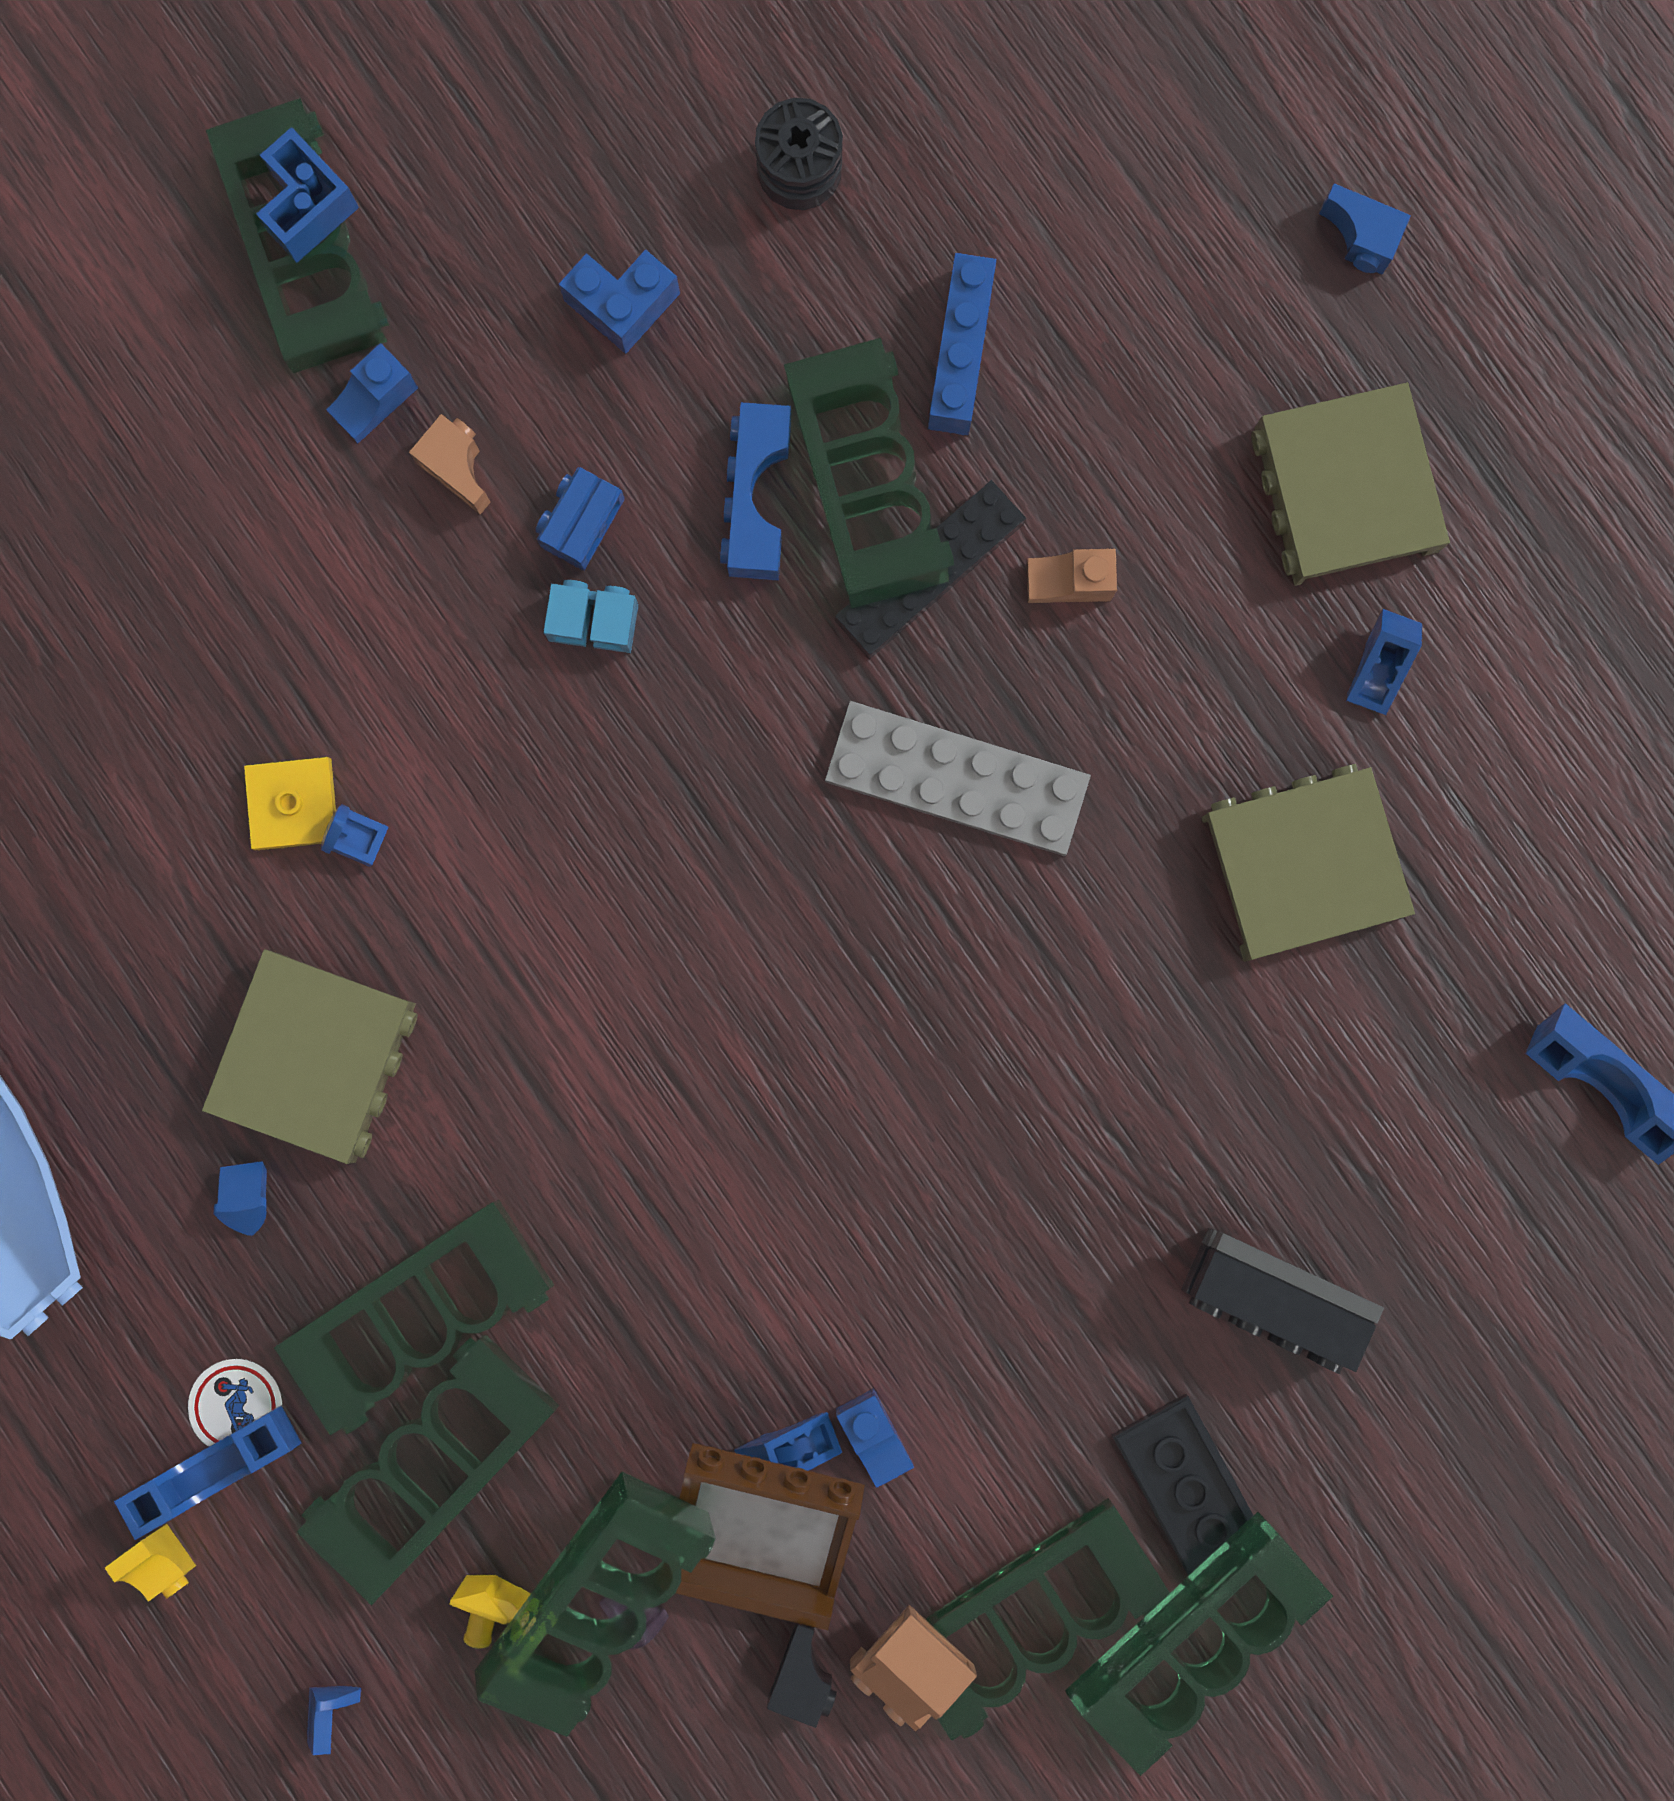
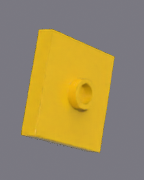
[244,757,336,850]

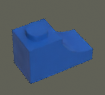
[1319,183,1411,275]
[326,343,418,443]
[1347,609,1422,715]
[836,1388,914,1488]
[734,1412,842,1471]

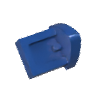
[321,804,388,867]
[213,1161,267,1236]
[307,1686,361,1755]

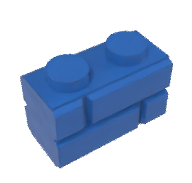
[536,467,625,571]

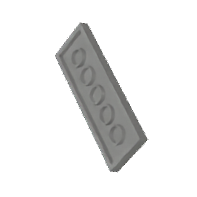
[825,701,1091,856]

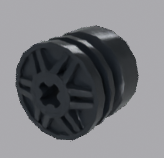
[755,98,843,210]

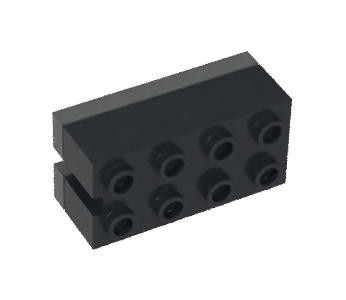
[1181,1227,1384,1374]

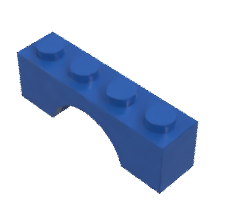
[928,253,997,436]
[720,402,792,580]
[1525,1003,1674,1165]
[114,1405,302,1540]

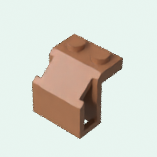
[850,1605,977,1731]

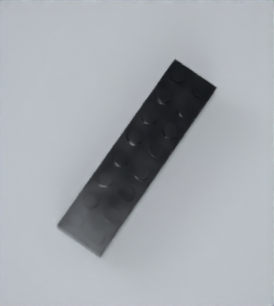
[835,480,1026,660]

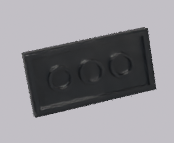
[1112,1394,1272,1591]

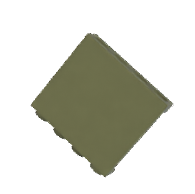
[1251,382,1450,586]
[1201,764,1415,962]
[202,949,418,1164]

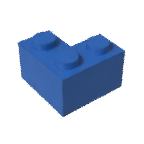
[257,127,359,263]
[559,249,680,354]

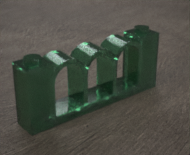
[206,98,389,373]
[784,338,954,609]
[274,1200,554,1436]
[297,1335,560,1606]
[474,1471,716,1737]
[925,1498,1172,1741]
[1065,1512,1333,1776]

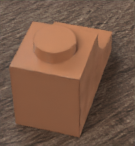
[409,414,491,515]
[1027,549,1117,603]

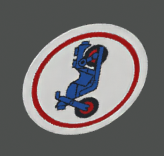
[188,1359,282,1447]

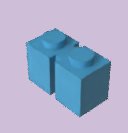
[544,580,638,653]

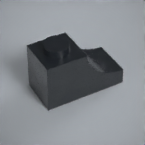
[767,1623,837,1728]

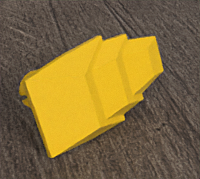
[450,1575,561,1661]

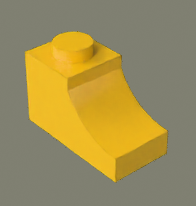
[105,1524,196,1602]

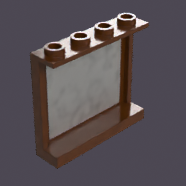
[658,1443,865,1630]

